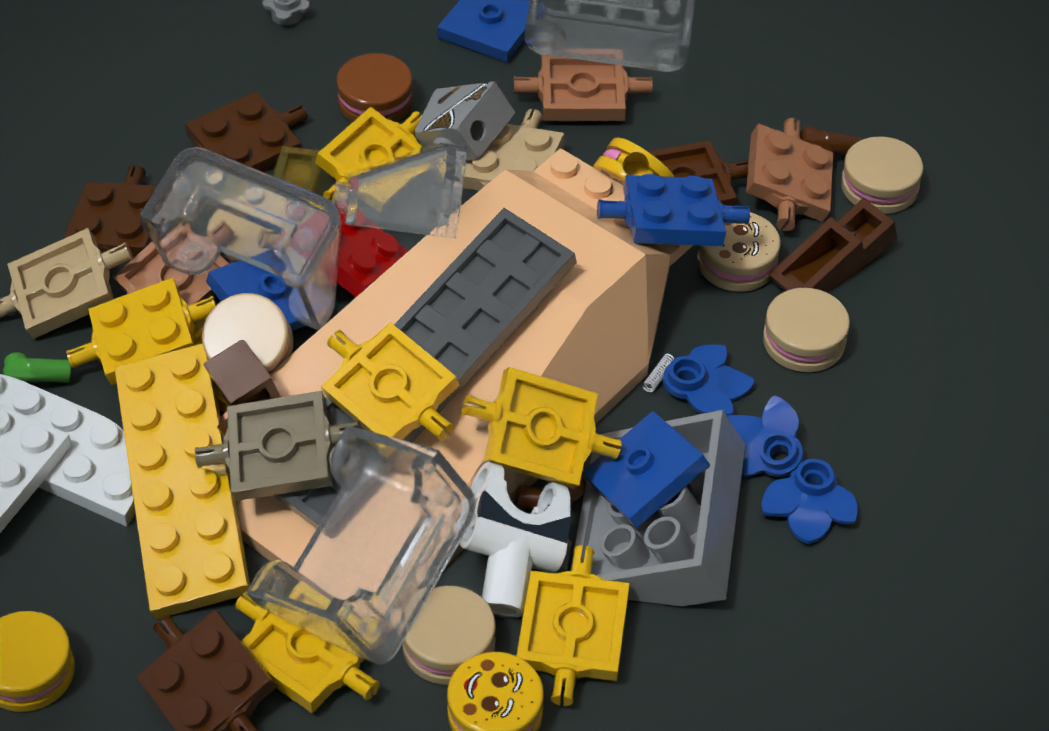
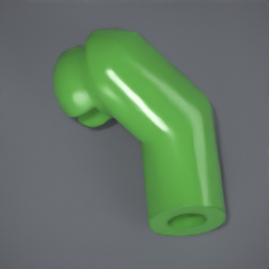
[3,352,71,384]

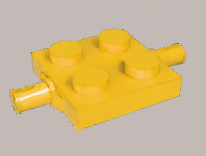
[315,107,429,213]
[66,277,217,386]
[321,322,460,451]
[462,367,622,488]
[517,545,629,706]
[235,582,380,713]

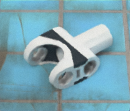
[459,461,570,618]

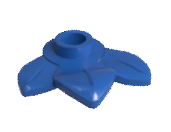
[663,344,755,416]
[727,395,804,477]
[761,459,858,544]

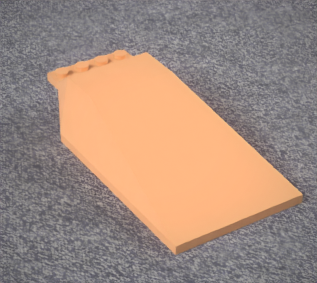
[221,148,693,632]

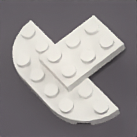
[0,374,136,533]

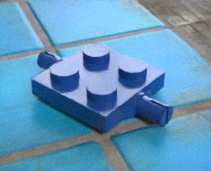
[597,174,750,246]

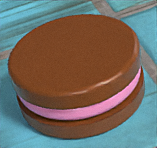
[337,53,413,122]

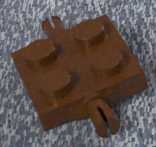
[178,91,308,188]
[648,140,749,206]
[63,165,171,258]
[136,610,278,731]

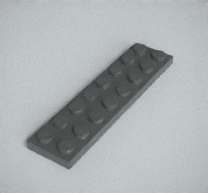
[273,208,577,536]

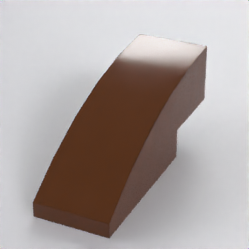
[769,198,897,292]

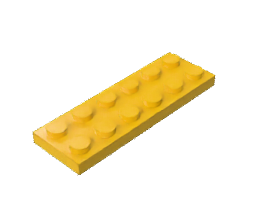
[114,343,252,619]

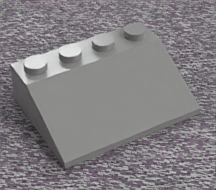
[570,410,745,607]

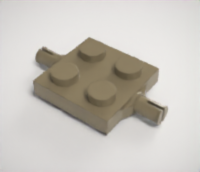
[195,391,363,501]

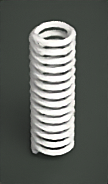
[643,354,674,392]

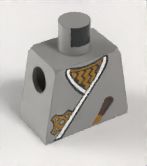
[415,81,515,173]

